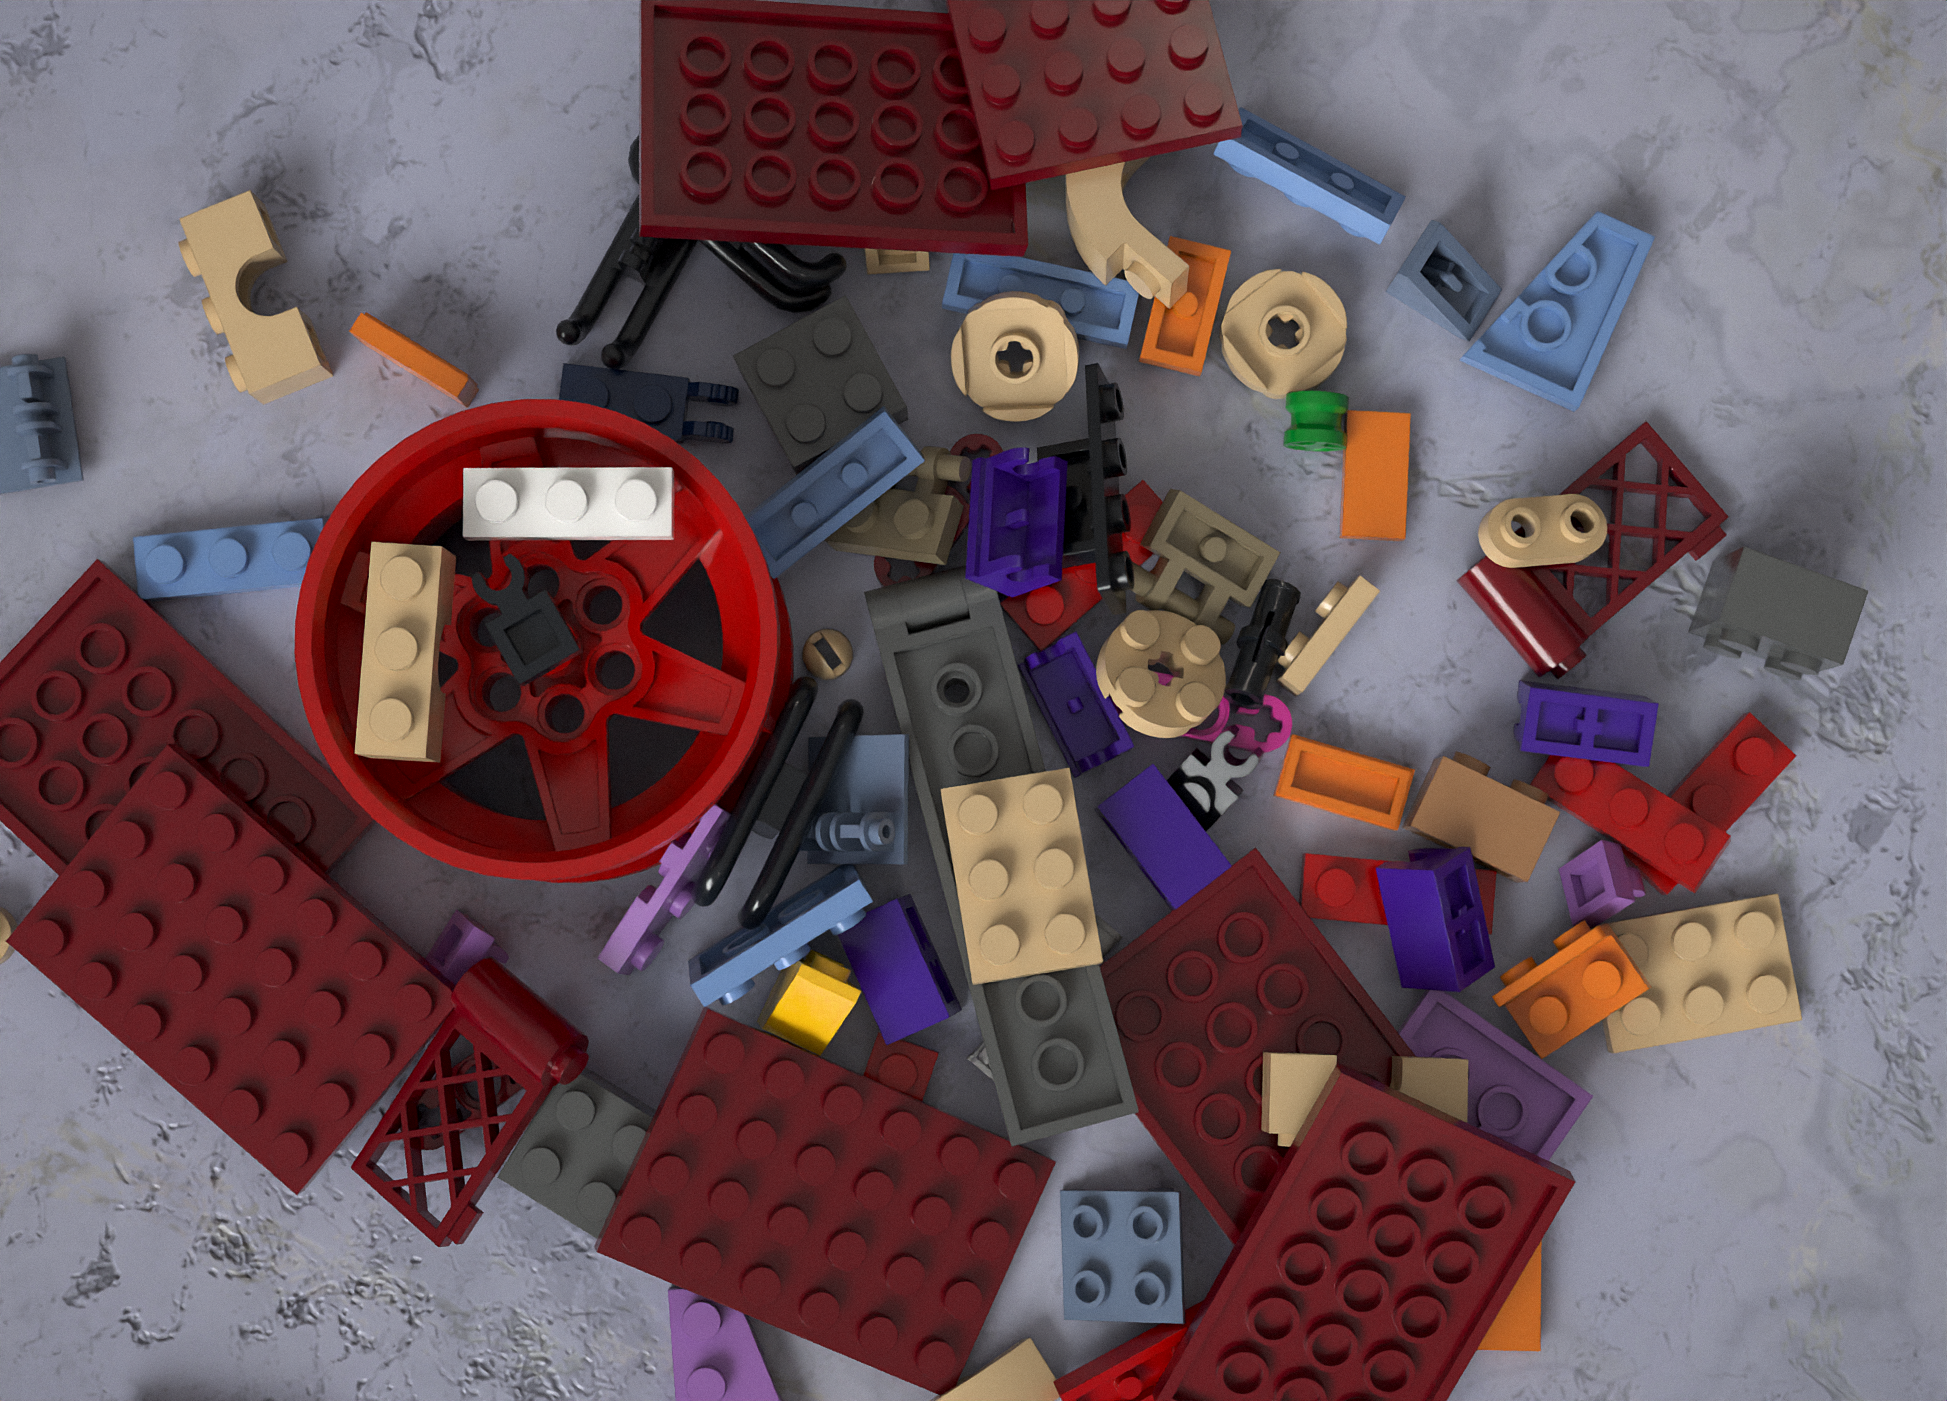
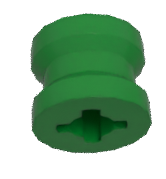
[1283,391,1349,452]

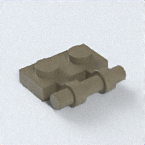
[825,446,971,565]
[1131,489,1281,645]

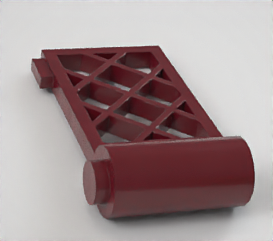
[1456,421,1729,680]
[350,957,589,1247]

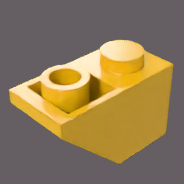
[757,949,861,1056]

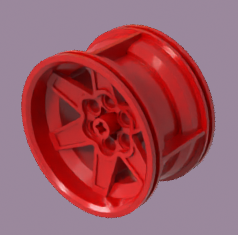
[294,399,794,883]

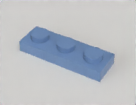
[1213,107,1406,245]
[942,253,1139,349]
[745,406,925,579]
[133,518,327,602]

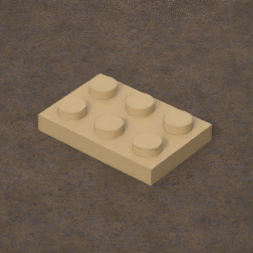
[940,768,1103,985]
[1591,894,1802,1053]

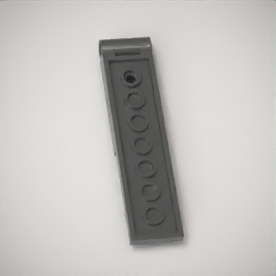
[864,565,1139,1147]

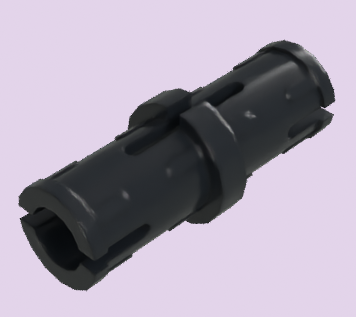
[1224,579,1301,710]

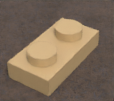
[1276,575,1380,697]

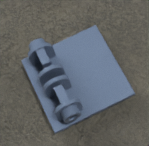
[0,354,84,495]
[800,734,909,865]
[1060,1187,1186,1324]

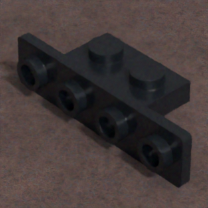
[1037,363,1134,615]

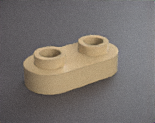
[1478,494,1607,568]

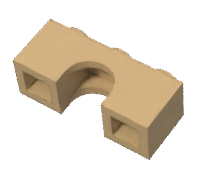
[178,190,333,405]
[355,542,456,763]
[1261,1052,1468,1147]

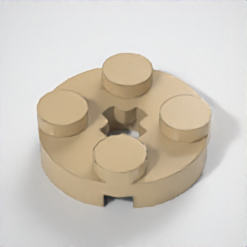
[1219,269,1347,399]
[951,291,1080,422]
[1096,610,1226,738]

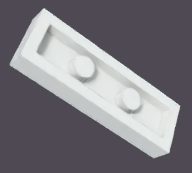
[463,467,674,541]

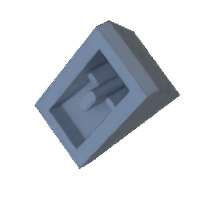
[1385,220,1502,342]

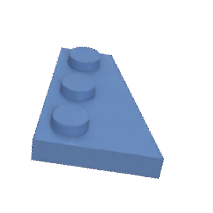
[1459,211,1655,412]

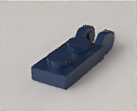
[559,363,739,444]

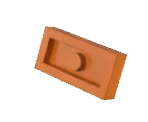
[1139,236,1231,377]

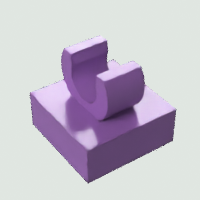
[1559,840,1646,929]
[425,909,509,985]

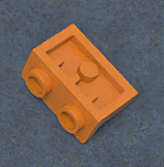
[1492,920,1652,1059]

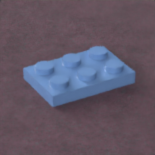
[688,864,873,1007]

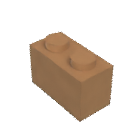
[1402,751,1560,883]

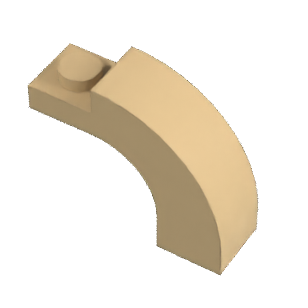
[1066,157,1189,309]

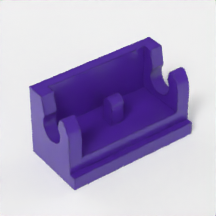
[965,447,1068,597]
[1018,631,1134,778]
[1513,680,1659,767]
[1094,764,1232,910]
[1376,847,1495,992]
[838,894,962,1045]

